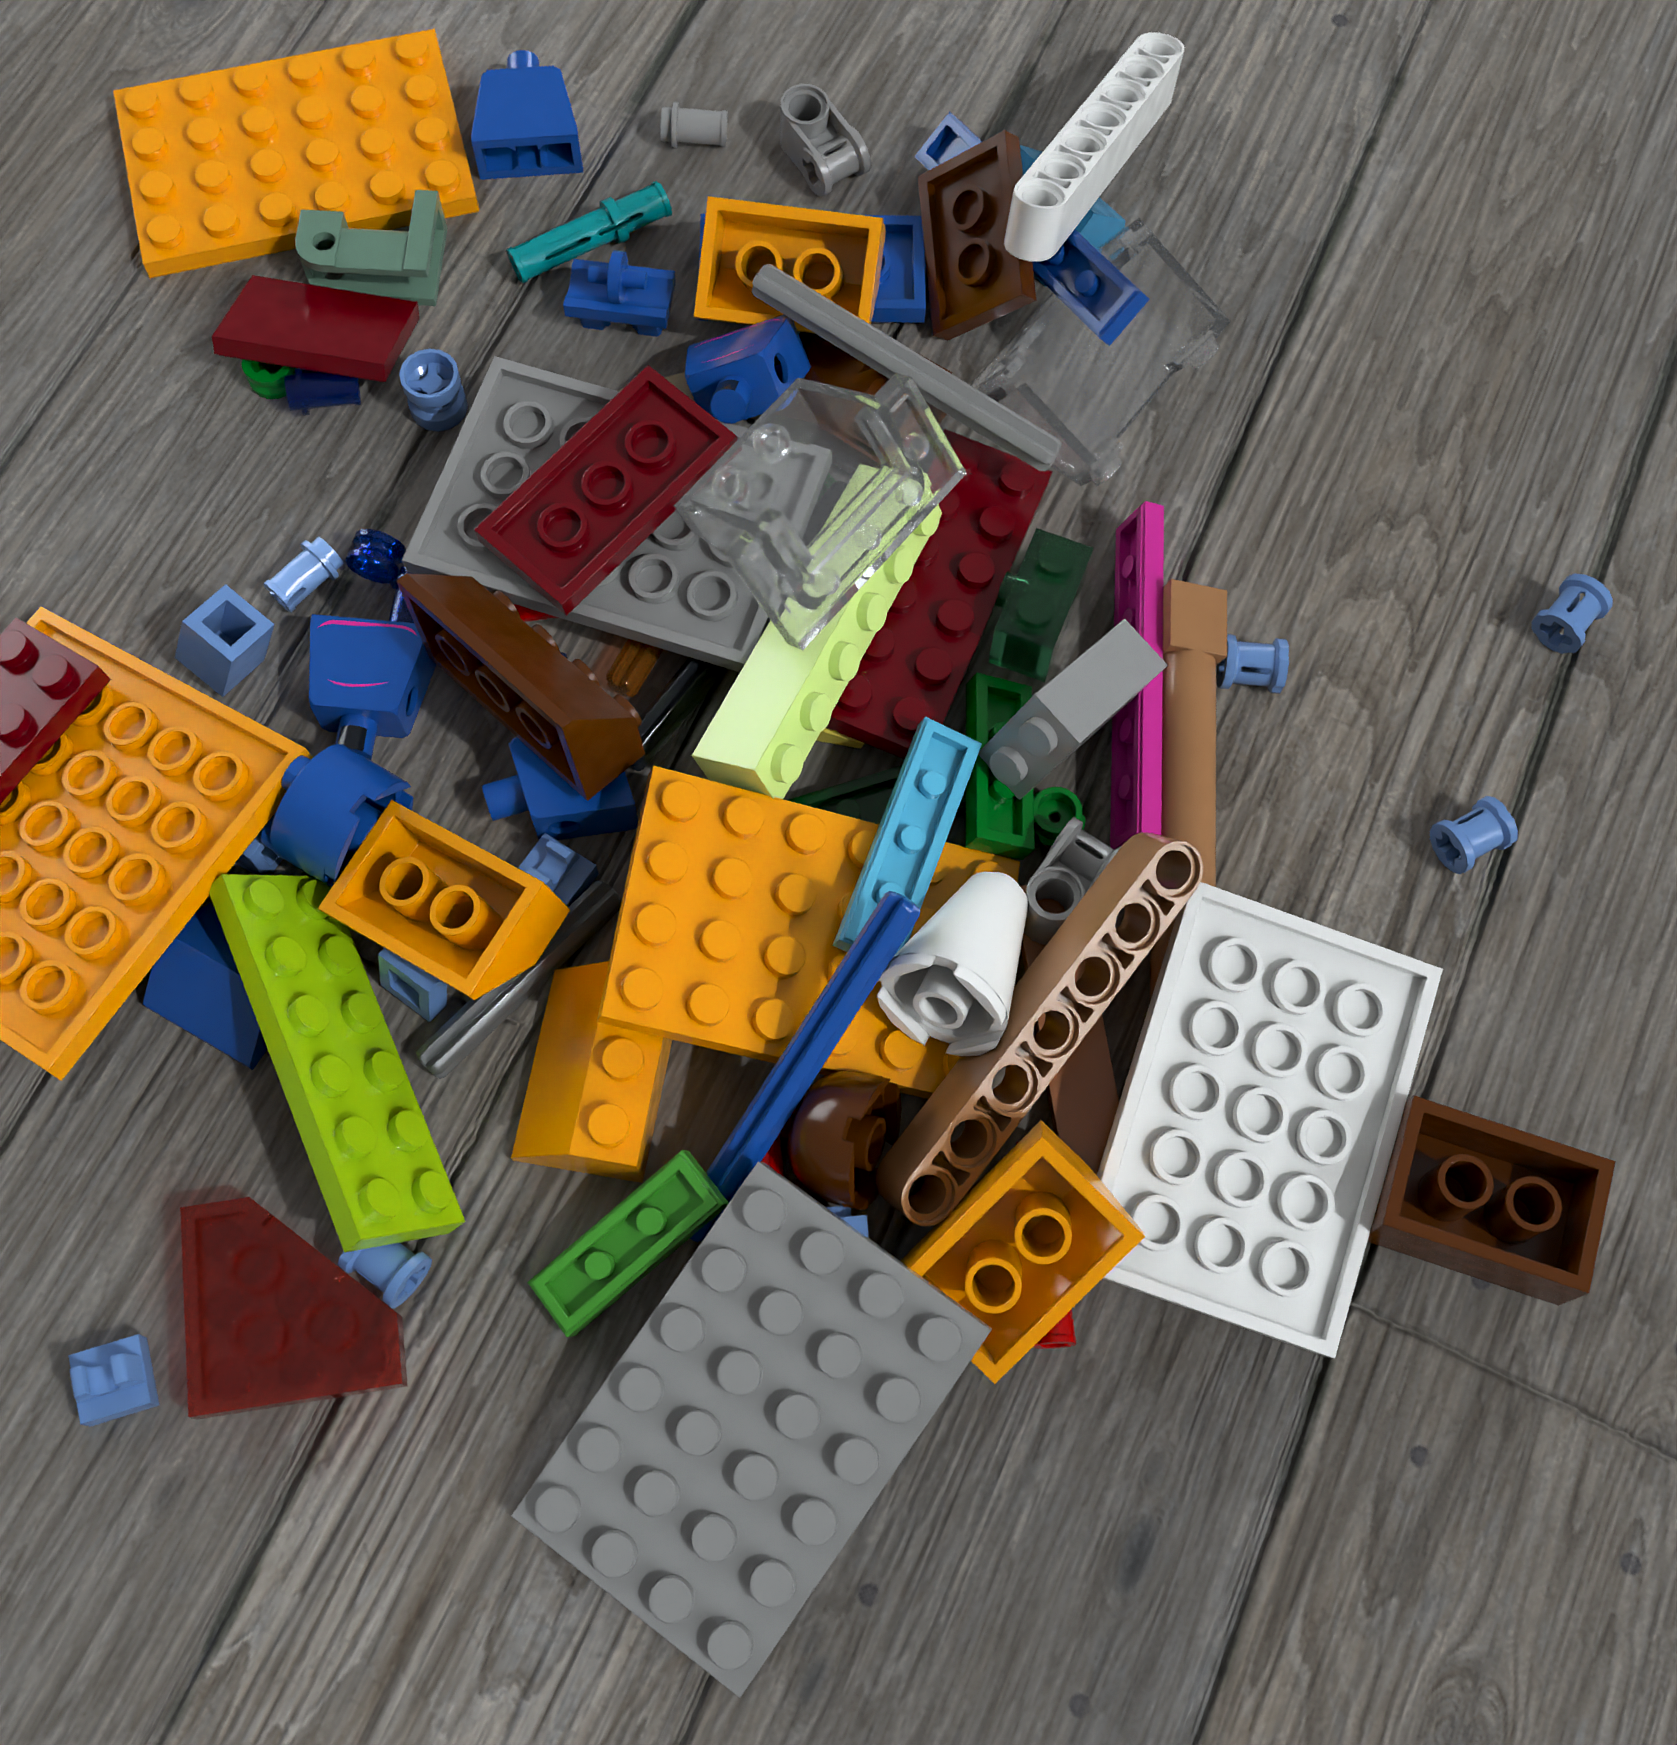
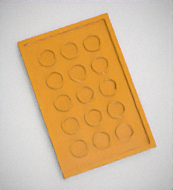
[113,29,480,278]
[596,765,1020,1099]

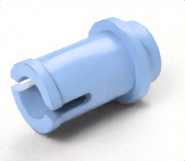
[263,537,344,613]

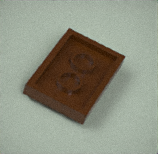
[917,130,1037,341]

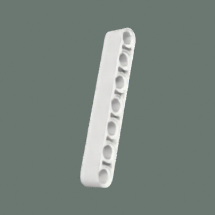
[1004,32,1185,262]

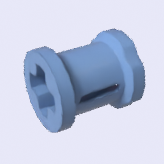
[1532,574,1613,654]
[1216,634,1289,694]
[1430,796,1518,874]
[338,1243,432,1309]

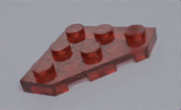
[180,1197,408,1420]

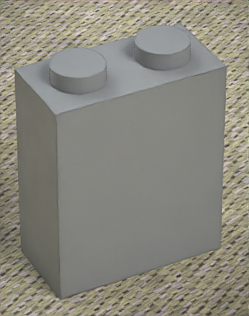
[978,619,1168,800]

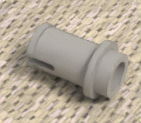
[660,101,728,148]

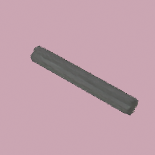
[416,880,621,1079]

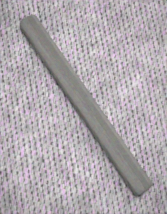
[752,264,1062,471]

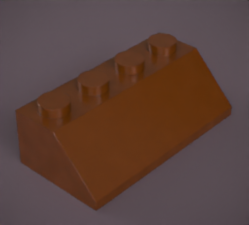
[397,573,645,801]

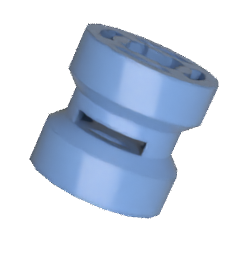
[399,349,468,432]

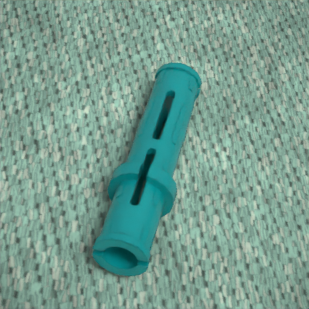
[506,181,672,284]

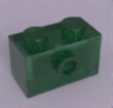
[988,528,1094,682]

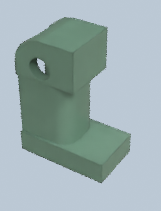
[295,190,448,306]

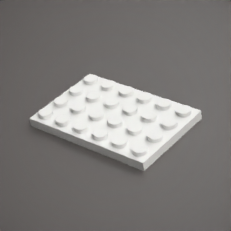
[1097,882,1443,1358]

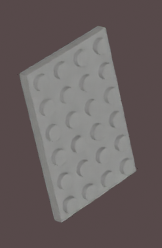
[402,356,833,672]
[511,1161,993,1698]

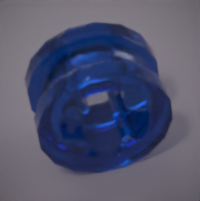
[345,529,406,584]

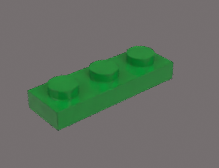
[966,672,1034,860]

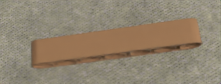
[876,832,1203,1226]

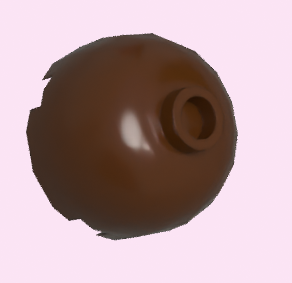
[781,1071,902,1210]

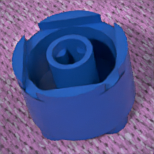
[260,744,413,888]

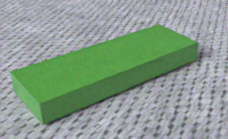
[527,1150,729,1337]

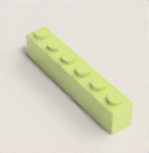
[691,465,942,799]

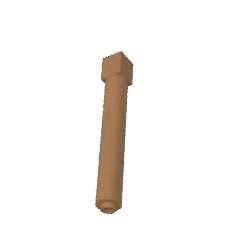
[1150,579,1227,1001]

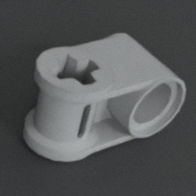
[780,84,871,197]
[1024,817,1121,945]

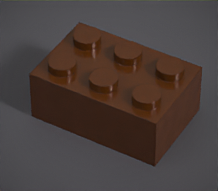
[1367,1095,1616,1306]

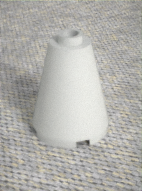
[877,872,1028,1056]

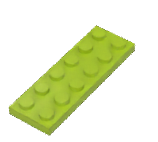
[209,874,466,1253]

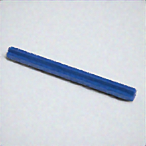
[690,891,920,1242]

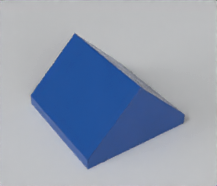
[142,902,267,1070]

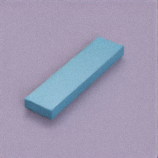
[832,716,982,954]

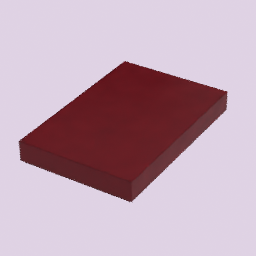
[211,275,419,382]

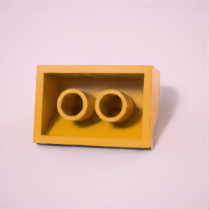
[694,196,886,334]
[318,800,570,1000]
[511,961,672,1183]
[900,1120,1145,1384]

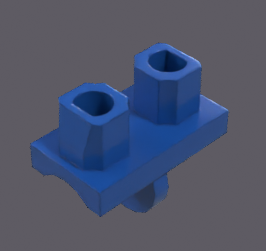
[563,250,676,337]

